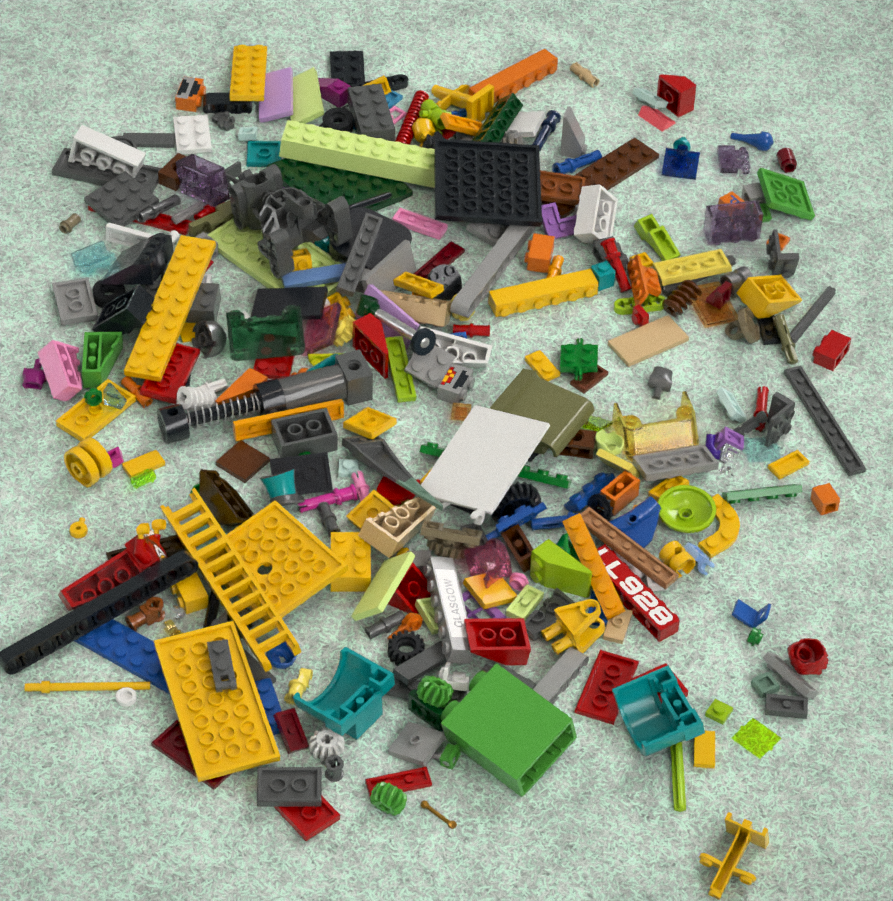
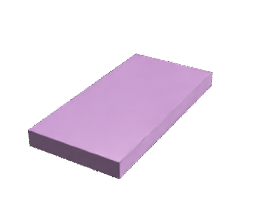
[259,67,293,122]
[355,284,420,351]

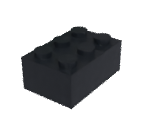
[92,284,155,335]

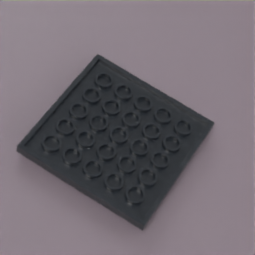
[434,138,542,227]

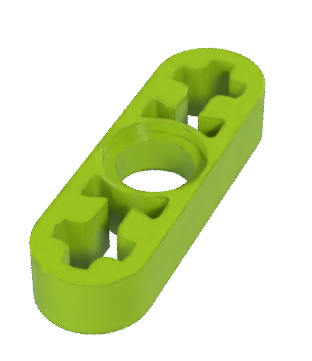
[614,295,665,315]

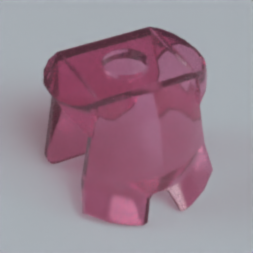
[464,538,512,589]

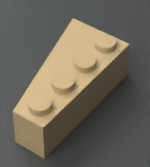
[380,290,452,327]
[358,497,436,558]

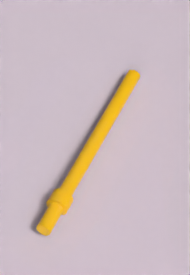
[25,681,150,693]

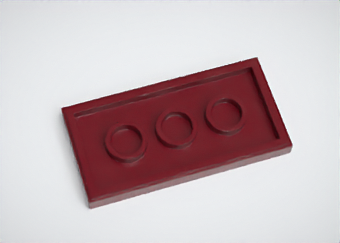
[151,719,232,790]

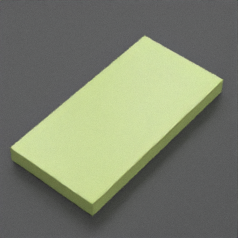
[290,67,324,124]
[351,551,415,621]

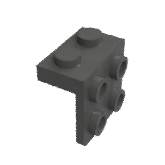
[766,229,799,278]

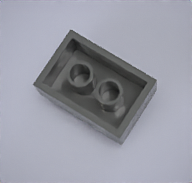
[271,408,338,458]

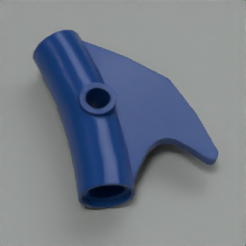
[609,496,661,548]

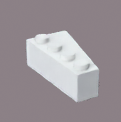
[68,125,146,178]
[412,326,492,368]

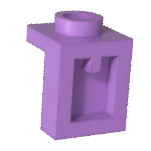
[715,426,744,453]

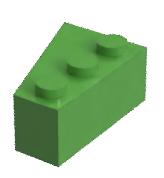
[82,332,123,388]

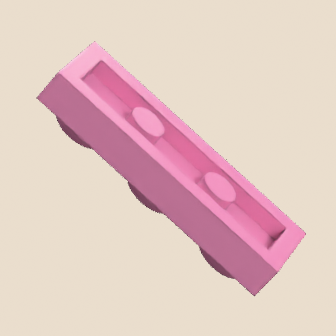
[392,208,448,240]

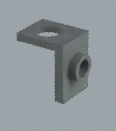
[222,161,242,187]

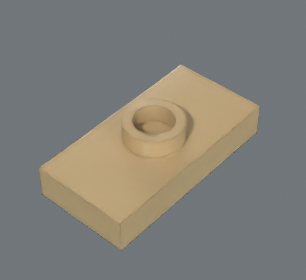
[603,609,633,644]

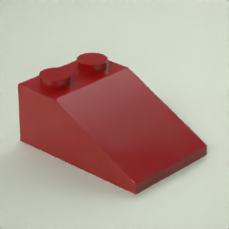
[353,313,389,379]
[464,618,531,666]

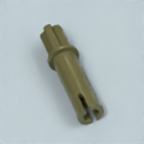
[773,314,798,365]

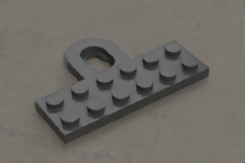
[52,136,162,194]

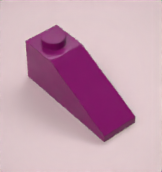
[318,78,351,107]

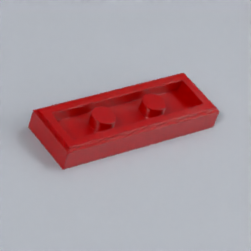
[365,766,432,796]

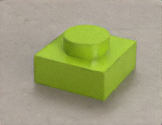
[705,699,733,725]

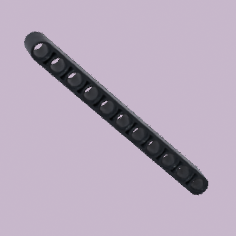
[0,550,199,675]

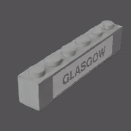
[423,557,474,664]

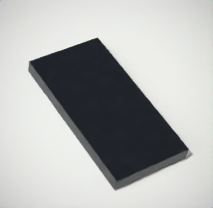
[251,286,328,321]

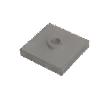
[387,722,445,767]

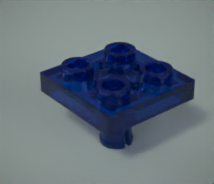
[662,144,700,180]

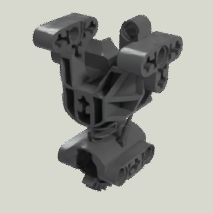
[228,164,353,279]

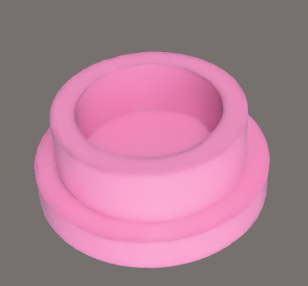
[509,572,529,591]

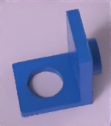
[732,599,771,628]

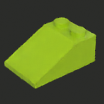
[530,539,592,598]

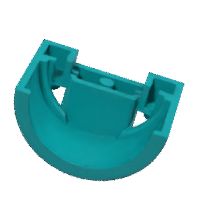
[293,647,395,740]
[612,665,705,757]

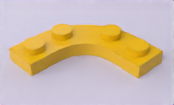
[698,494,740,558]

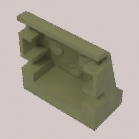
[489,368,595,457]

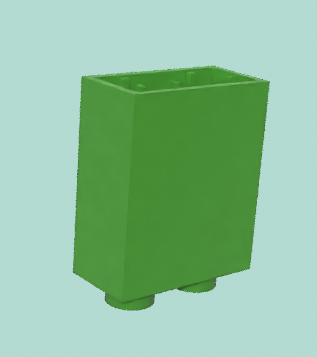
[441,663,577,797]

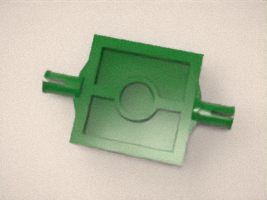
[560,338,598,381]

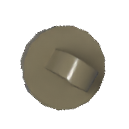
[725,307,760,344]

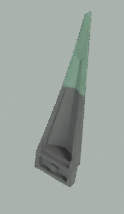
[342,436,443,511]

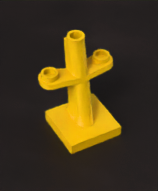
[431,84,494,122]
[699,812,769,900]

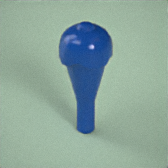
[730,131,774,151]

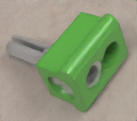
[431,743,461,770]

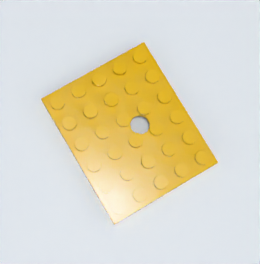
[204,500,349,622]

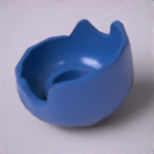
[266,642,297,669]

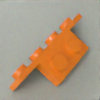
[627,255,661,306]

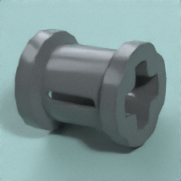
[325,755,344,782]

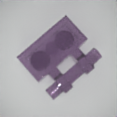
[717,145,751,175]

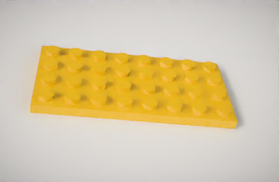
[154,621,280,782]

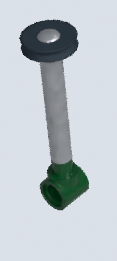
[356,294,436,356]

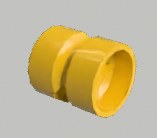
[659,541,696,578]

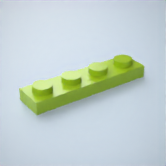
[385,336,417,403]

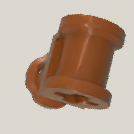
[125,597,165,631]

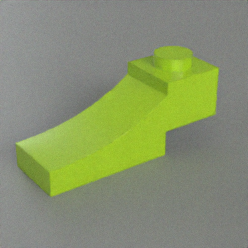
[634,214,681,261]

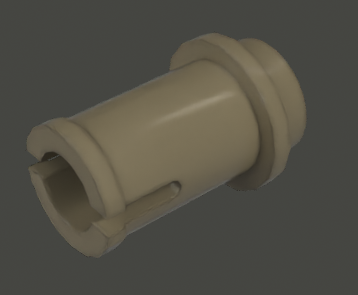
[59,213,81,234]

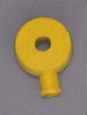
[69,517,88,538]

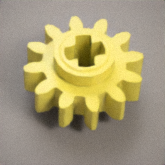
[329,315,355,347]

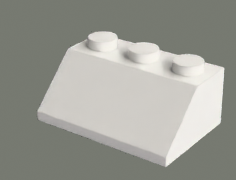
[574,185,618,245]

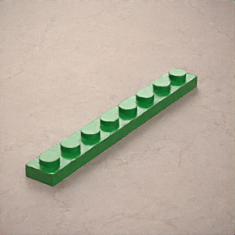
[420,441,572,489]

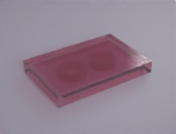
[300,302,341,356]

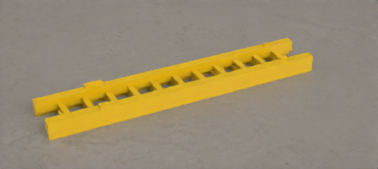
[160,488,301,672]

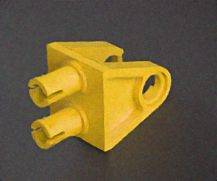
[541,599,605,655]

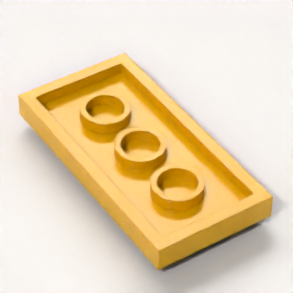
[56,379,136,441]

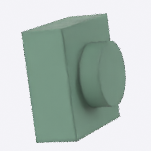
[751,672,780,698]

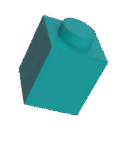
[591,261,616,291]

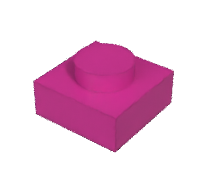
[107,447,124,468]

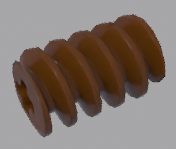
[662,280,702,318]

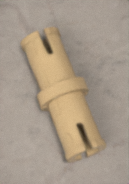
[570,62,600,88]

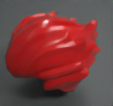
[787,638,829,675]

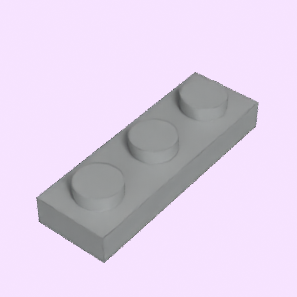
[762,652,819,699]

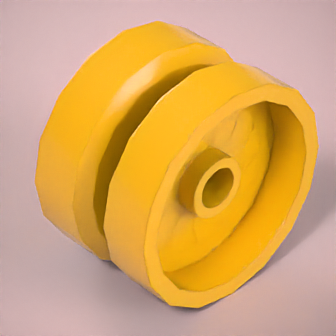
[64,437,113,488]

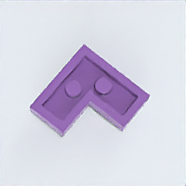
[542,202,577,239]

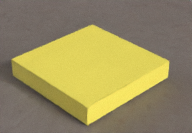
[596,448,640,478]

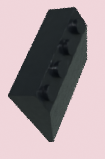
[101,233,174,285]

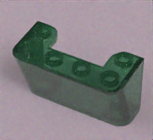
[226,305,305,361]

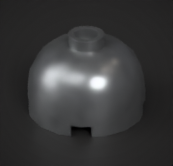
[192,321,227,358]

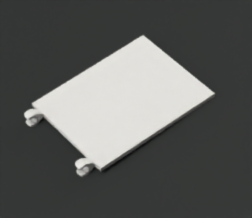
[417,405,550,525]

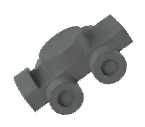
[212,111,235,131]

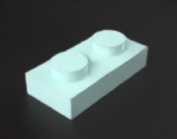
[632,87,668,109]
[716,387,747,423]

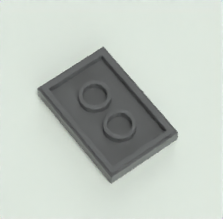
[257,767,322,807]

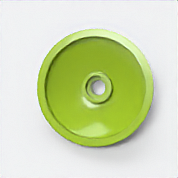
[658,485,716,533]

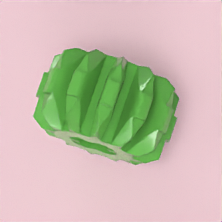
[416,676,454,708]
[370,782,407,815]

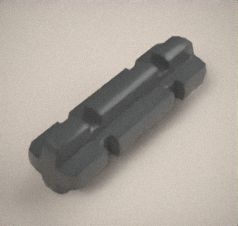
[733,411,768,436]

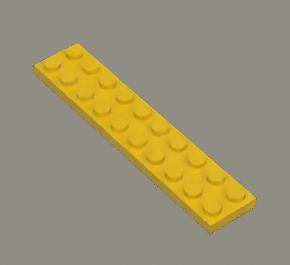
[124,235,216,382]

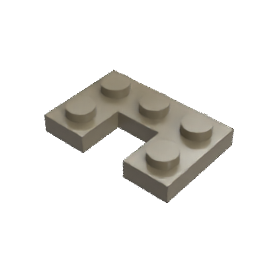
[420,520,483,548]

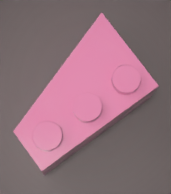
[38,340,82,401]

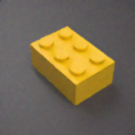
[331,532,371,592]

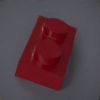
[273,707,309,754]

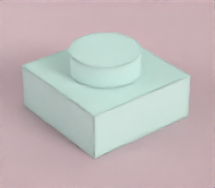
[238,127,258,142]
[339,459,359,478]

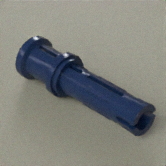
[532,110,561,151]

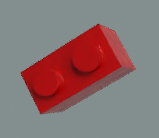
[812,330,851,371]

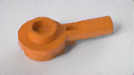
[387,613,423,640]

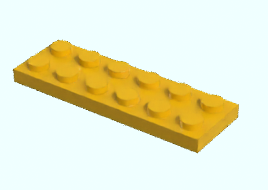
[230,45,267,101]

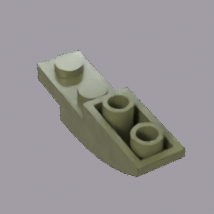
[189,200,234,237]

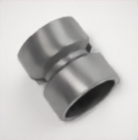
[720,266,753,297]

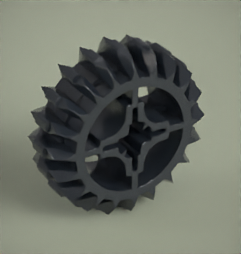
[492,481,542,522]

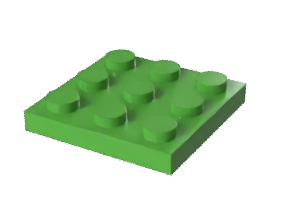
[757,167,815,221]

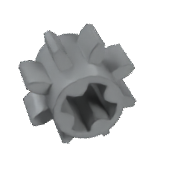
[501,130,523,144]

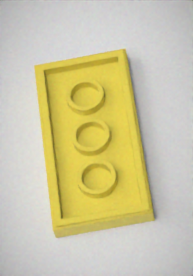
[653,249,732,286]

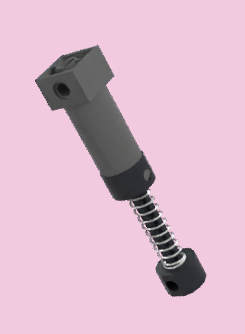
[157,349,373,444]

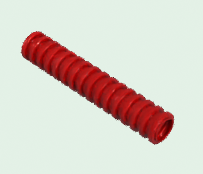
[395,90,429,145]

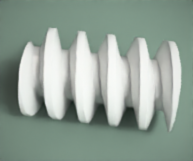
[177,386,217,411]

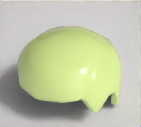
[595,429,625,456]

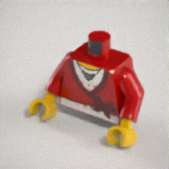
[124,519,167,570]

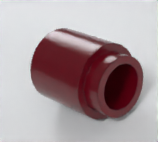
[776,148,797,173]

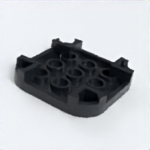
[327,207,412,270]

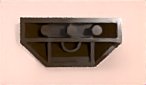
[199,469,254,526]

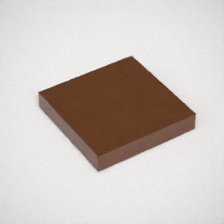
[215,440,270,483]

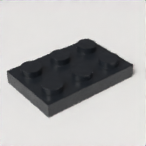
[330,50,365,85]
[269,452,333,495]

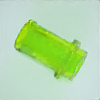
[130,469,156,489]

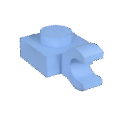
[684,542,715,575]

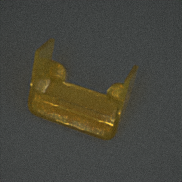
[612,391,699,462]

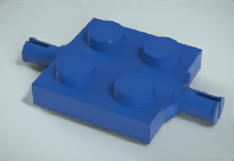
[485,502,547,542]

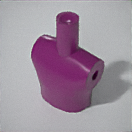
[22,359,47,390]

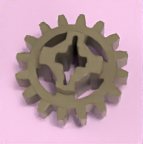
[427,538,470,560]

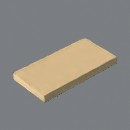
[608,315,689,367]

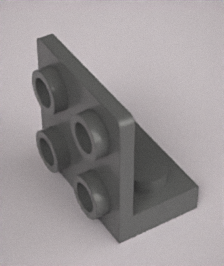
[764,392,796,448]

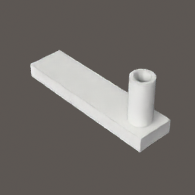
[106,223,180,250]

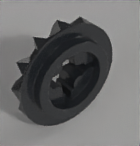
[587,493,614,521]

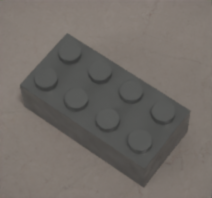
[347,84,395,142]
[145,280,221,323]

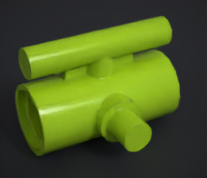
[419,99,452,135]

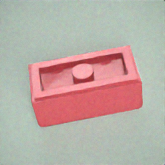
[638,106,676,132]

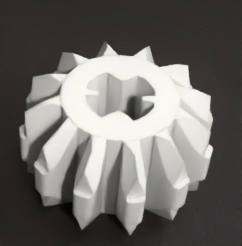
[309,727,345,763]

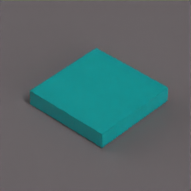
[246,141,282,167]

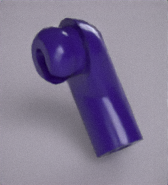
[705,434,722,460]

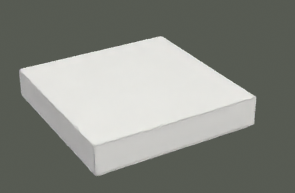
[504,111,546,137]

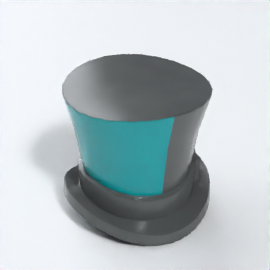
[260,469,305,506]

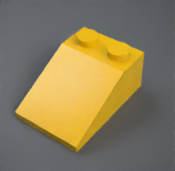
[736,275,802,318]

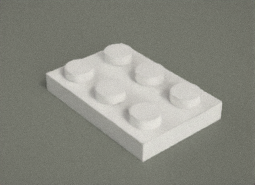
[173,115,212,154]

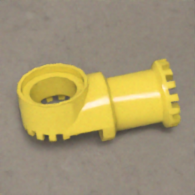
[284,668,313,706]

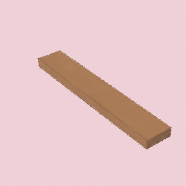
[581,507,679,590]

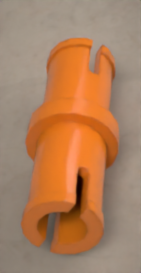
[121,376,153,408]

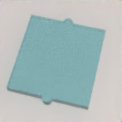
[744,437,781,462]

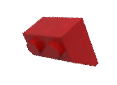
[657,74,697,118]
[388,562,431,614]

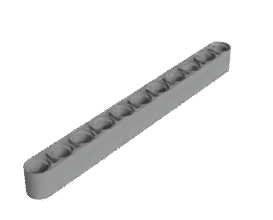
[450,225,536,318]

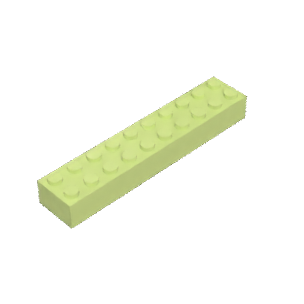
[279,120,435,188]

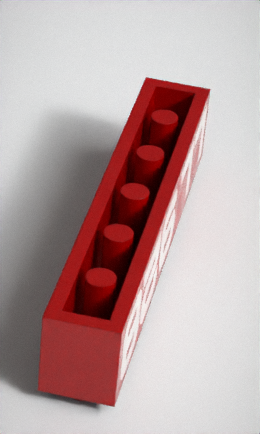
[597,544,680,642]

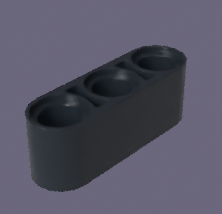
[203,93,252,114]

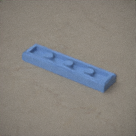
[281,263,346,288]

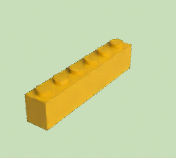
[488,268,598,317]

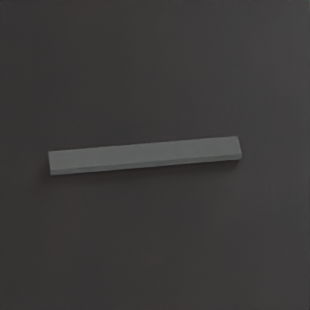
[784,366,866,476]

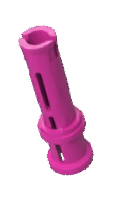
[298,484,358,513]

